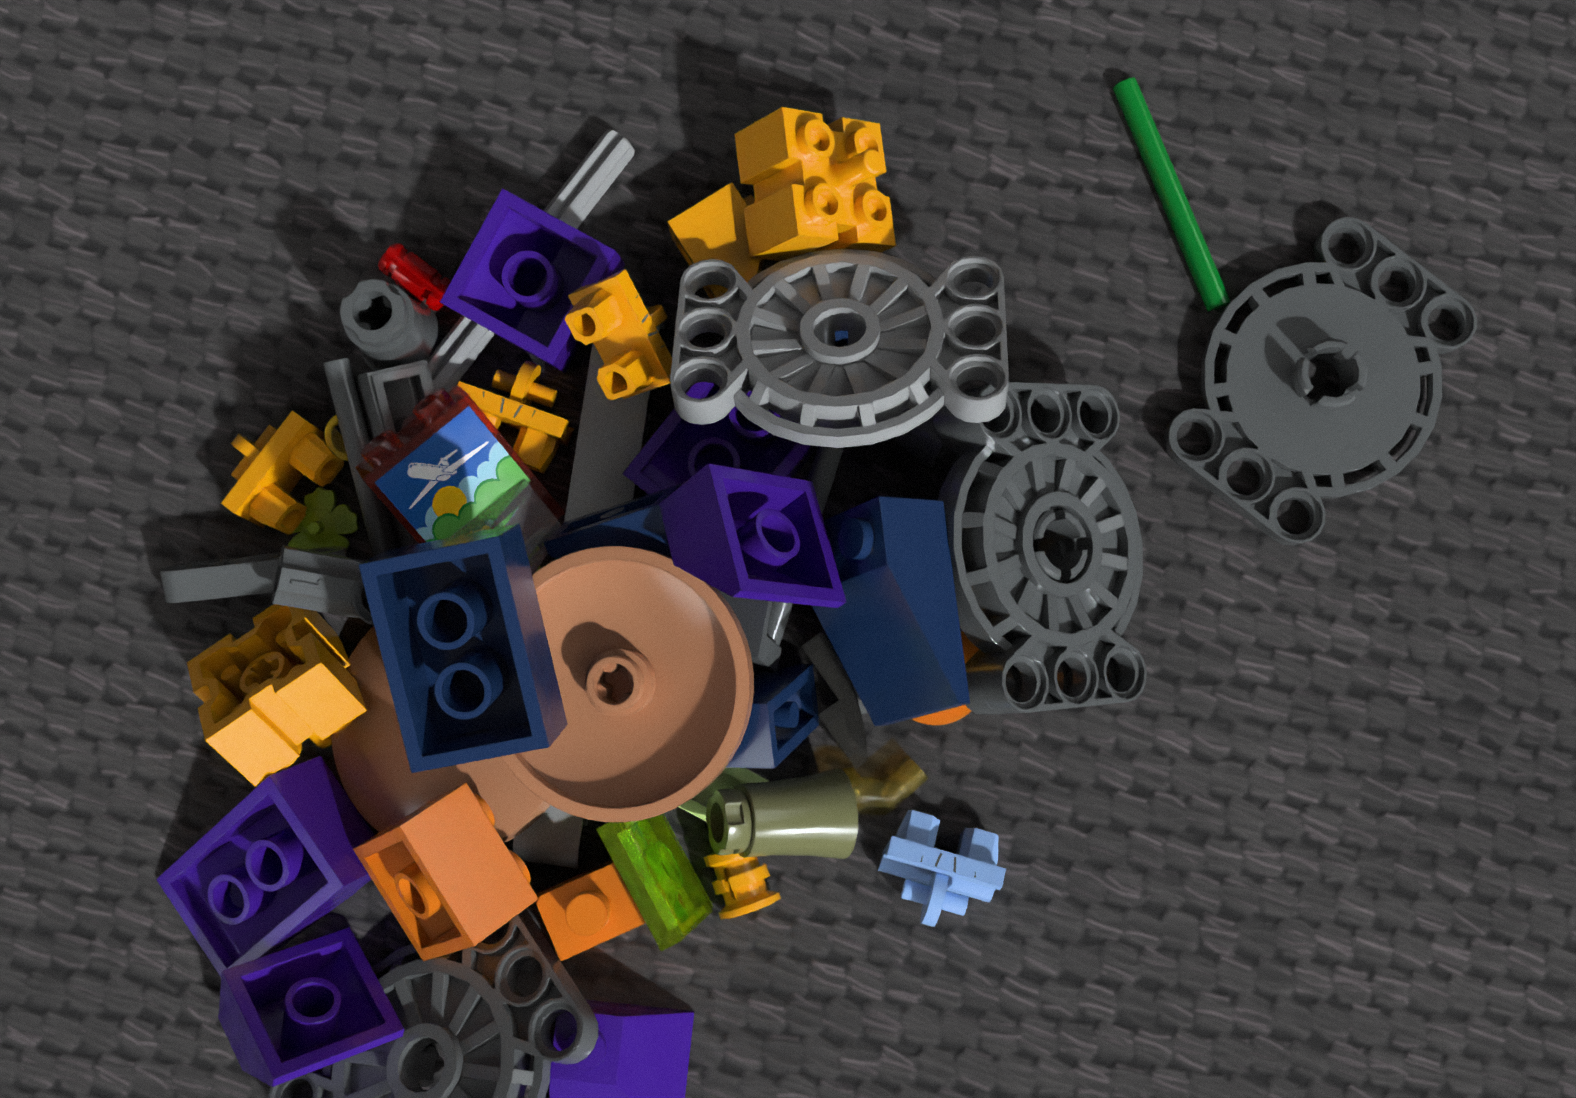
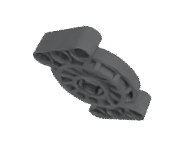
[934,382,1147,715]

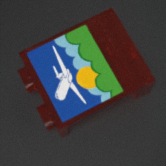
[355,385,565,546]

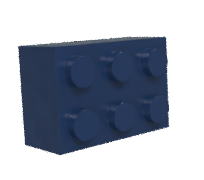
[359,523,568,773]

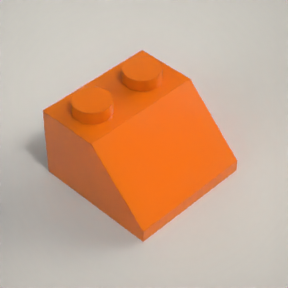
[353,783,539,961]

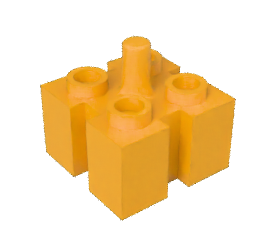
[734,107,896,261]
[187,604,367,786]

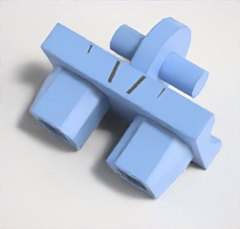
[878,810,1006,927]

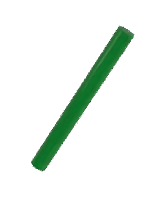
[1113,77,1231,312]

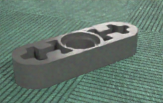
[160,546,347,603]

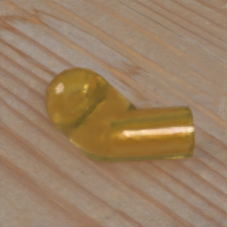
[842,755,929,816]

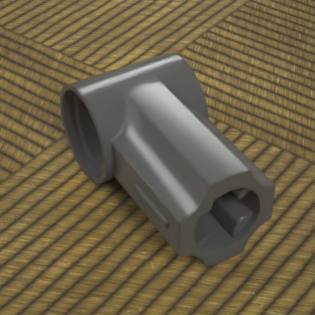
[271,545,374,625]

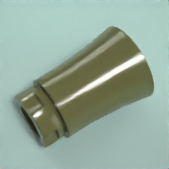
[706,768,858,859]

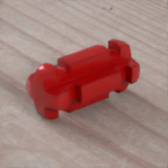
[378,243,451,311]

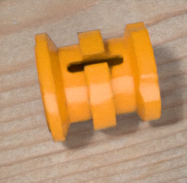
[703,853,781,920]

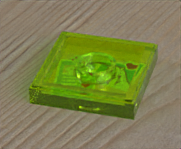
[596,813,713,951]

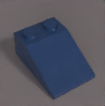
[812,496,970,726]

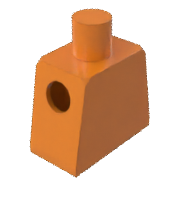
[535,859,646,961]

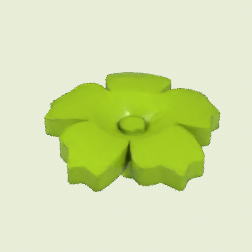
[288,487,360,549]

